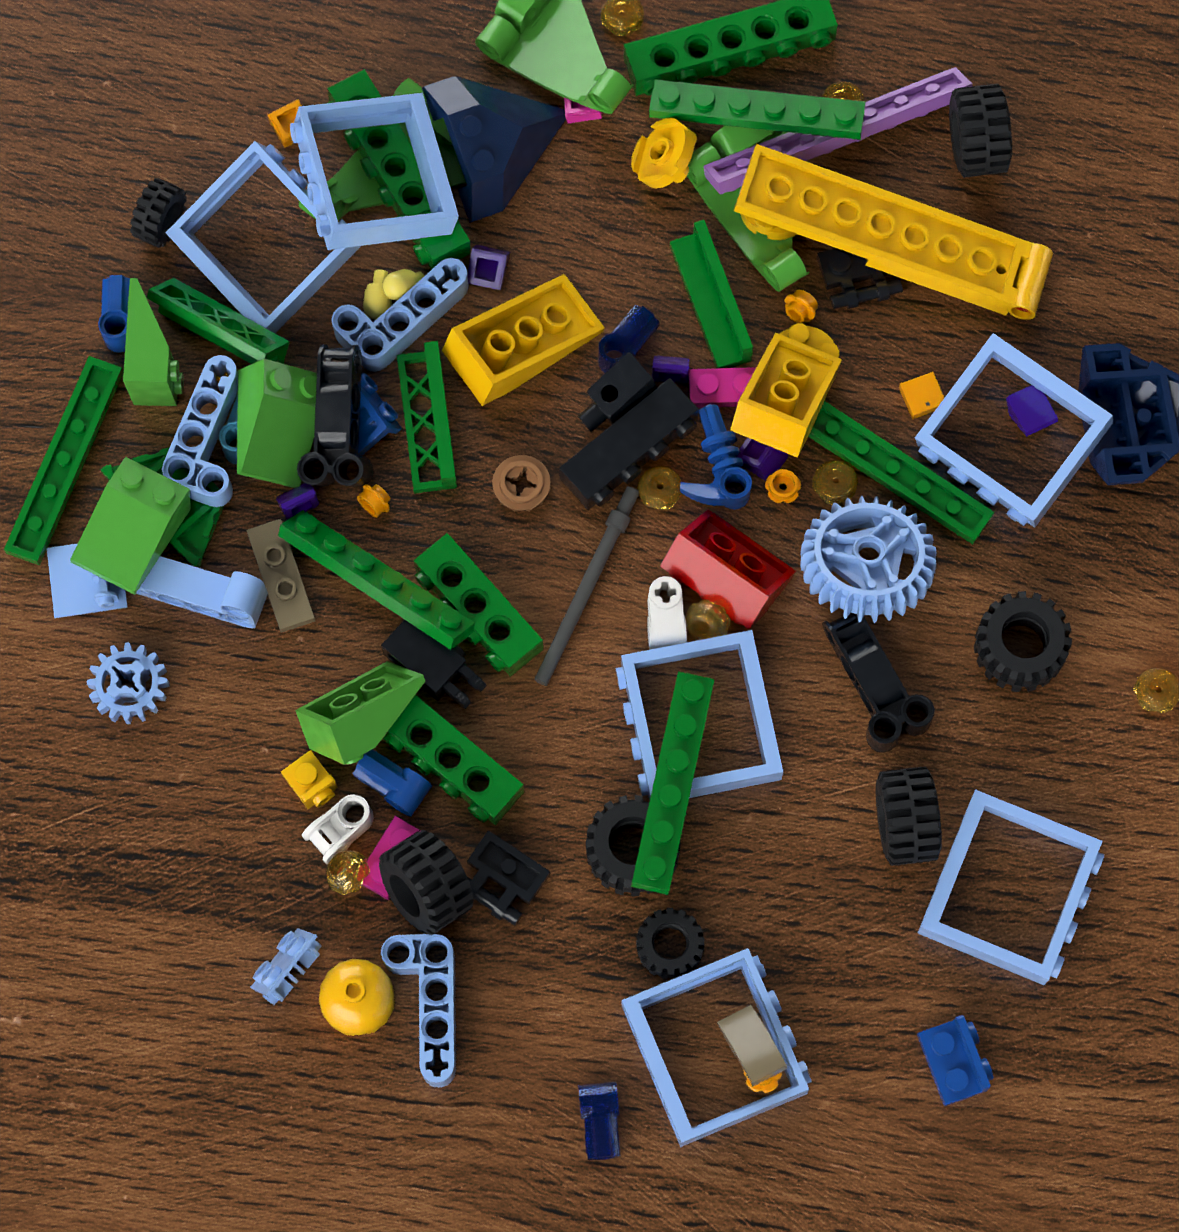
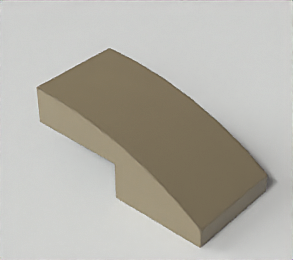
[717,1005,787,1086]

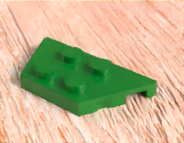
[100,447,224,568]

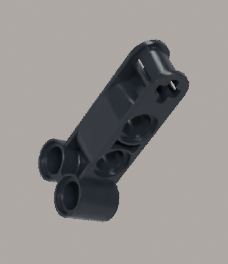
[297,344,374,488]
[822,613,934,753]

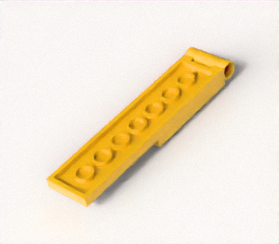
[733,144,1053,320]

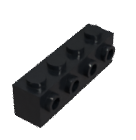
[559,378,698,510]

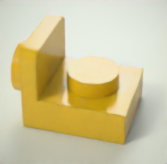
[281,750,338,809]

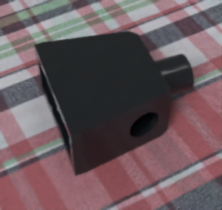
[578,351,657,433]

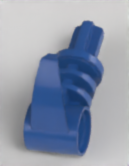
[680,404,752,509]

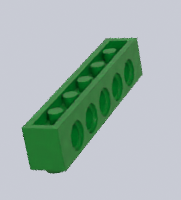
[624,0,838,96]
[327,69,470,270]

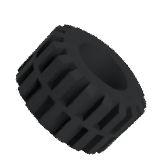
[949,83,1012,178]
[974,591,1072,692]
[876,767,942,866]
[586,795,681,897]
[379,830,473,935]

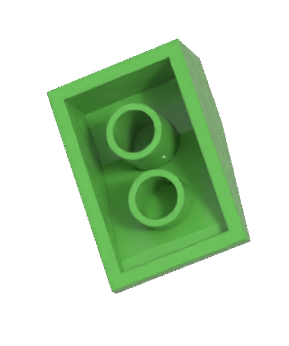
[123,278,184,406]
[237,359,317,488]
[70,457,191,595]
[295,661,425,764]

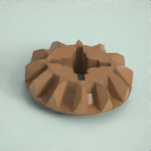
[492,455,550,512]

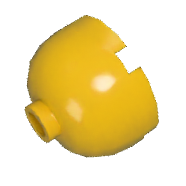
[319,959,395,1036]

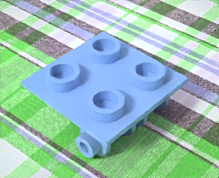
[47,543,128,618]
[250,928,322,1005]

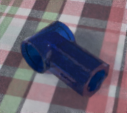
[598,304,660,373]
[578,1081,621,1160]

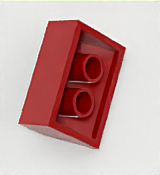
[660,509,796,629]

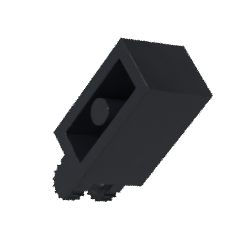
[381,620,487,709]

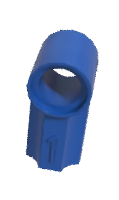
[98,275,130,353]
[353,749,432,817]

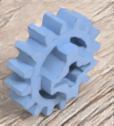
[87,642,169,724]

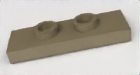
[246,519,316,633]

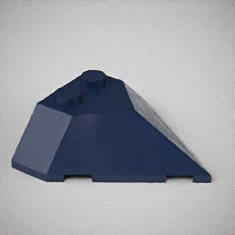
[421,76,566,223]
[1078,343,1179,485]

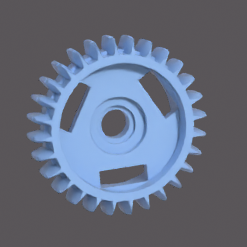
[800,496,937,623]

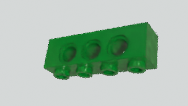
[413,533,544,677]
[383,695,524,826]

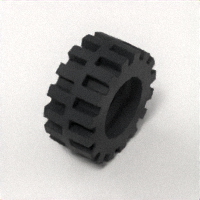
[130,178,187,248]
[636,908,704,979]

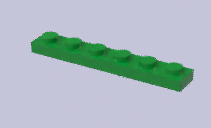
[649,80,866,140]
[4,356,124,566]
[808,401,994,545]
[278,510,475,650]
[631,671,715,895]

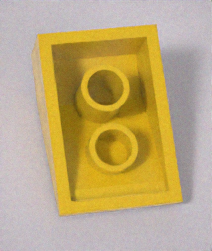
[730,332,842,458]

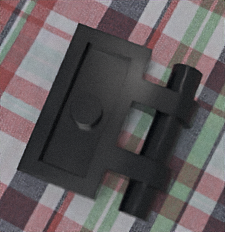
[817,248,903,309]
[467,830,551,926]

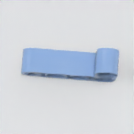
[332,258,469,372]
[162,355,238,507]
[136,556,268,629]
[381,934,456,1088]

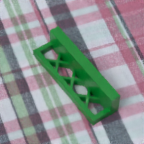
[670,219,753,368]
[147,278,290,364]
[397,341,457,494]

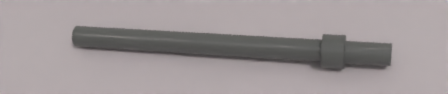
[534,486,640,686]

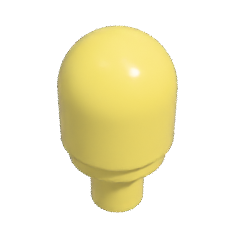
[382,269,424,300]
[363,270,392,320]

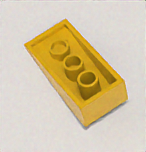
[442,274,605,406]

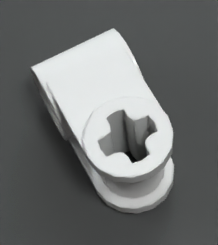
[647,576,687,650]
[302,794,374,864]

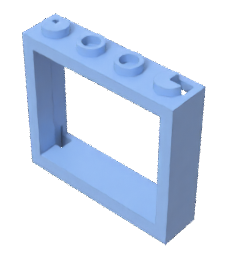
[290,93,459,250]
[165,141,360,333]
[915,333,1113,528]
[615,630,783,801]
[918,789,1105,985]
[622,948,812,1147]

